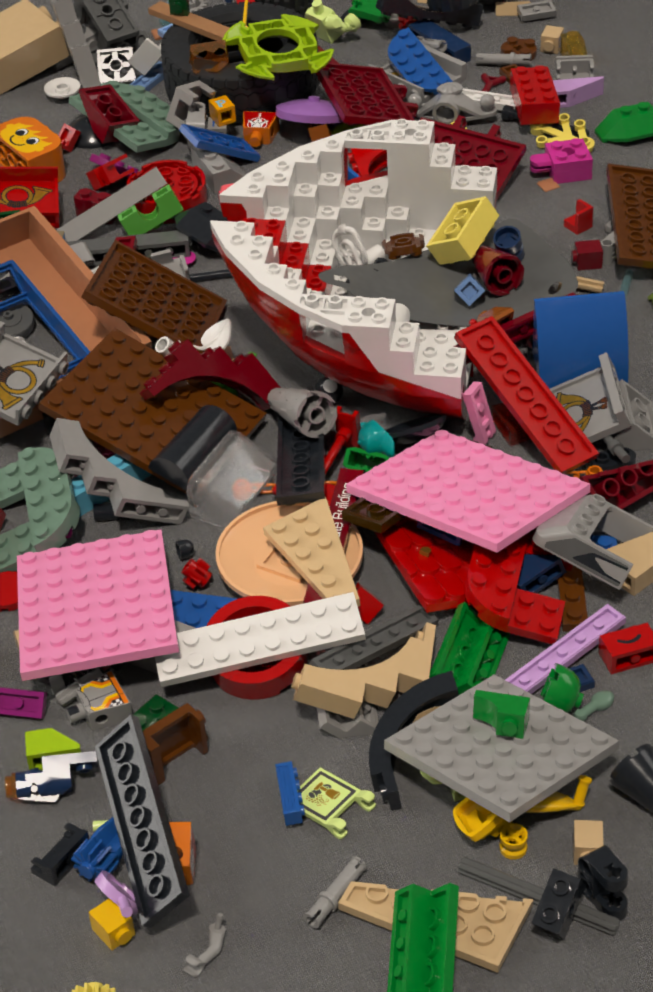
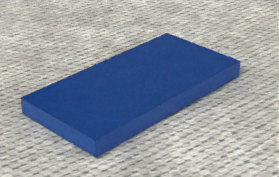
[179,124,261,162]

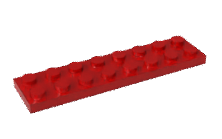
[454,316,599,474]

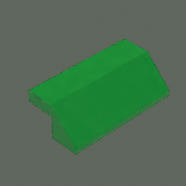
[429,602,511,695]
[387,883,459,992]

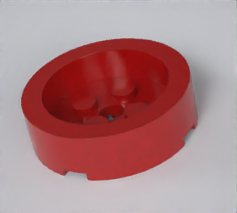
[127,160,207,224]
[207,595,309,700]

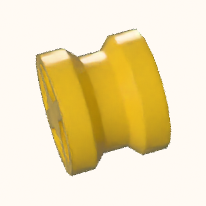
[499,823,528,860]

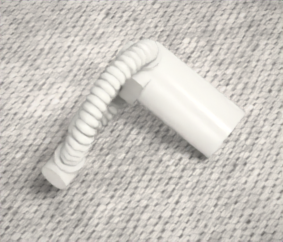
[331,223,386,266]

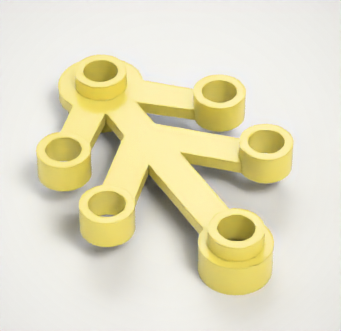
[530,113,595,153]

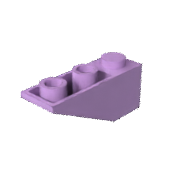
[553,76,604,108]

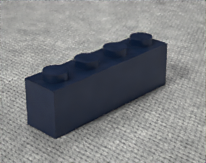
[408,18,471,63]

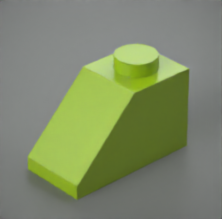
[25,728,81,770]

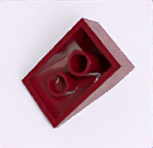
[79,84,140,143]

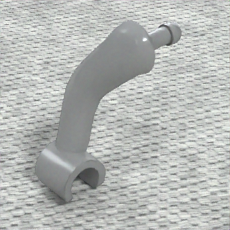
[183,913,226,977]

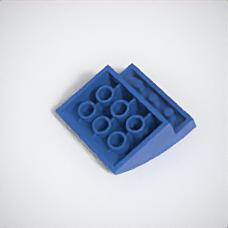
[532,291,629,389]

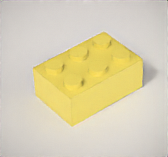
[426,196,499,265]

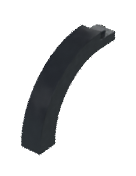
[369,670,459,810]

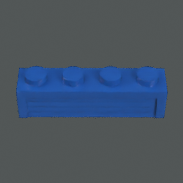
[275,761,305,826]

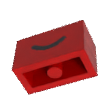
[599,623,653,675]

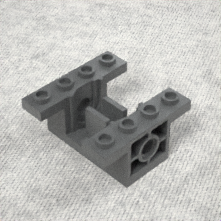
[73,0,150,67]

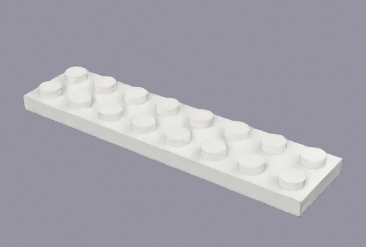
[155,592,366,687]

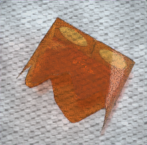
[189,39,229,73]

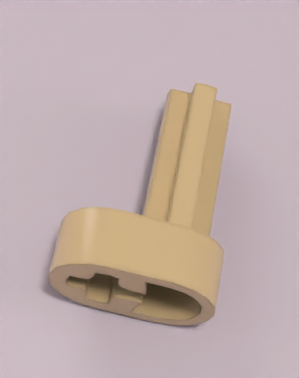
[557,276,604,293]

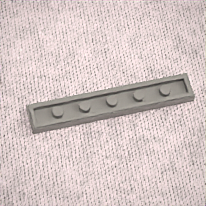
[56,167,167,242]

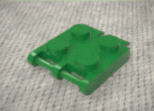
[348,0,391,24]

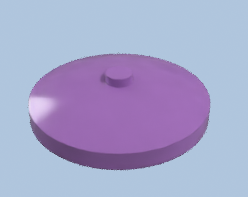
[276,96,343,124]

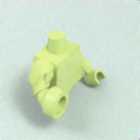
[304,0,361,44]

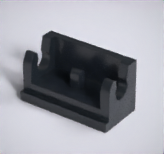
[31,823,89,886]

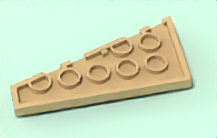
[263,496,360,607]
[338,881,533,973]

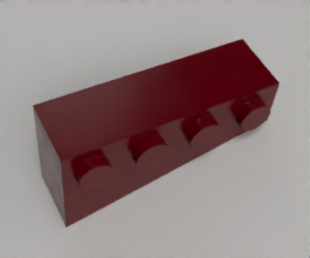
[579,460,653,509]

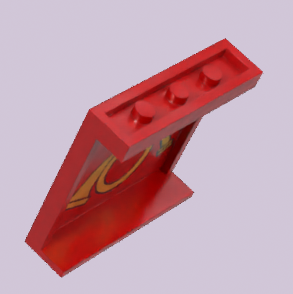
[0,167,59,228]

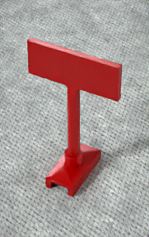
[272,406,361,506]

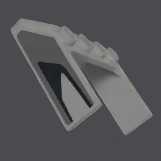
[532,494,653,590]

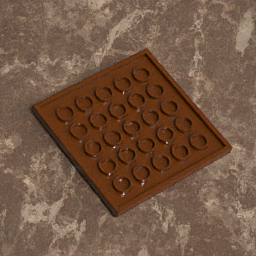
[81,240,227,354]

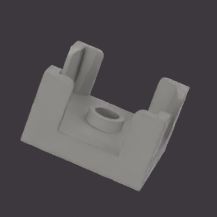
[166,80,216,129]

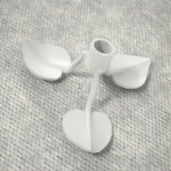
[151,319,231,356]

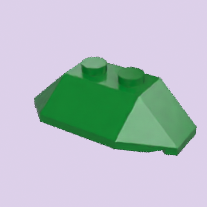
[594,102,653,143]

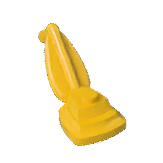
[453,775,592,842]

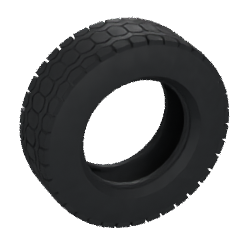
[161,2,319,124]

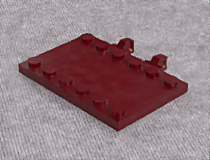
[315,62,419,125]
[420,115,527,201]

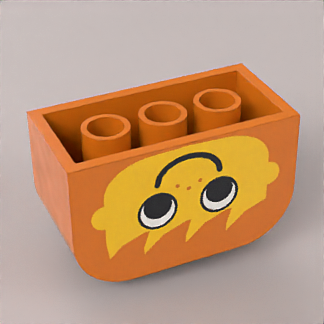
[0,117,66,183]

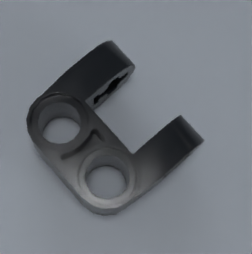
[578,845,628,920]

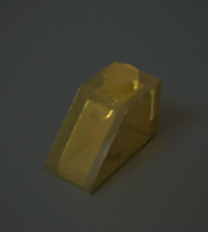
[560,31,587,56]

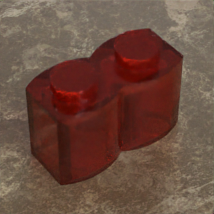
[491,403,531,446]

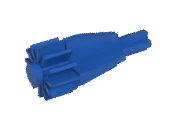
[71,817,123,882]

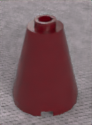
[472,245,524,296]

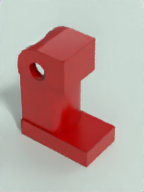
[86,154,135,191]

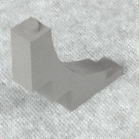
[49,0,101,88]
[50,418,189,524]

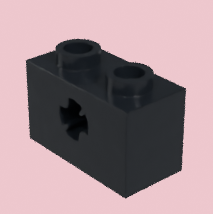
[531,868,586,939]

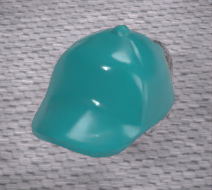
[357,413,395,457]

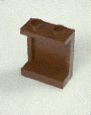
[143,703,208,785]

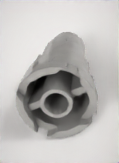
[267,387,337,438]

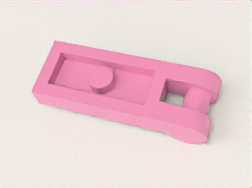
[462,381,496,444]

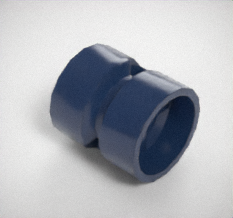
[493,226,525,261]

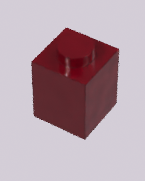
[571,240,603,271]

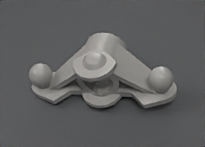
[407,82,497,125]

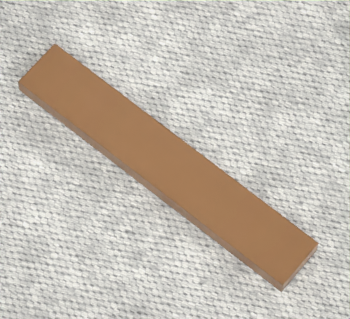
[148,1,231,46]

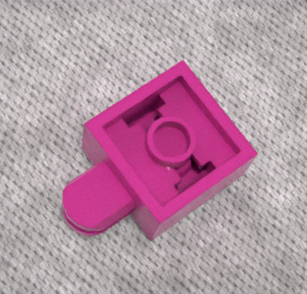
[530,138,593,184]

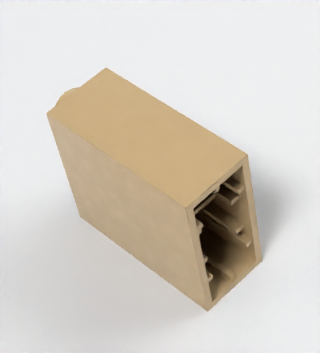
[0,0,70,95]

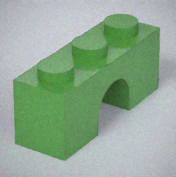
[117,184,184,235]

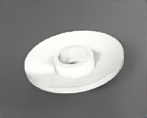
[44,77,81,99]

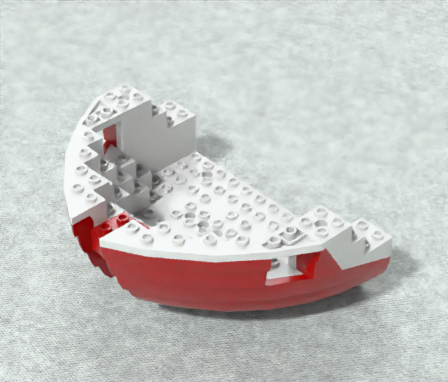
[210,119,497,420]

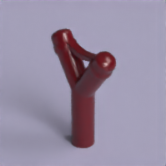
[481,73,506,92]

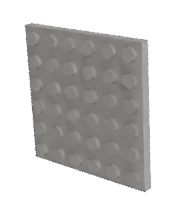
[384,675,619,823]

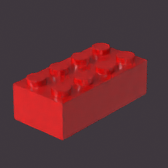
[510,65,560,125]

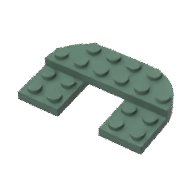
[69,80,181,153]
[0,447,80,572]

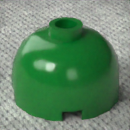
[540,663,584,714]

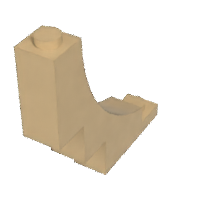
[291,622,436,719]

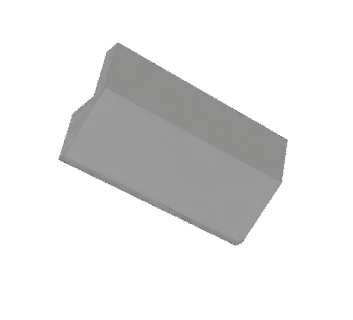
[309,650,379,738]

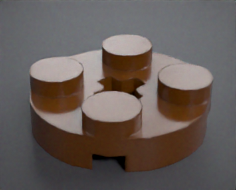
[501,36,537,61]
[382,233,425,260]

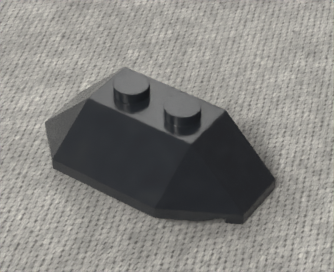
[174,202,228,253]

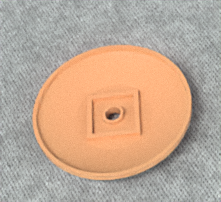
[216,501,363,606]

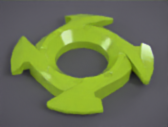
[222,14,334,81]

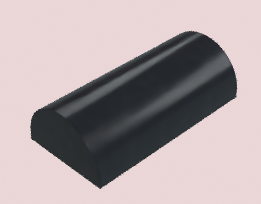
[148,405,237,492]

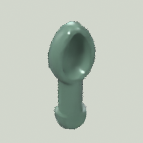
[573,690,614,721]

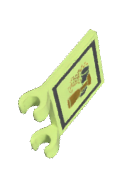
[297,767,376,839]

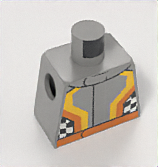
[66,670,132,730]

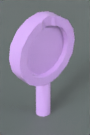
[94,870,138,918]

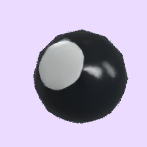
[315,377,343,403]

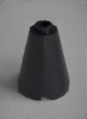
[609,744,653,813]

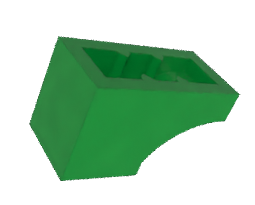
[473,690,530,739]

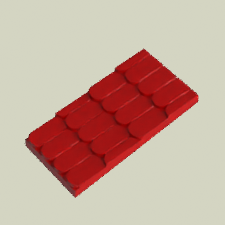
[375,516,475,613]

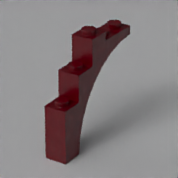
[139,339,281,411]

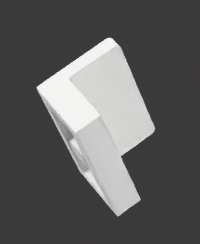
[128,38,161,76]

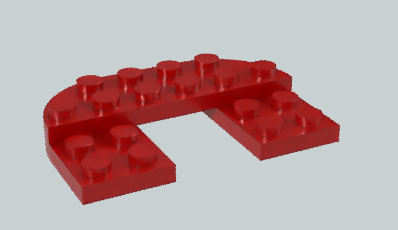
[464,526,573,644]

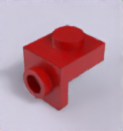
[58,123,81,152]

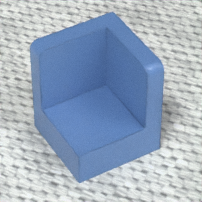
[454,274,485,306]

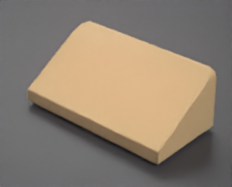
[495,1,531,16]

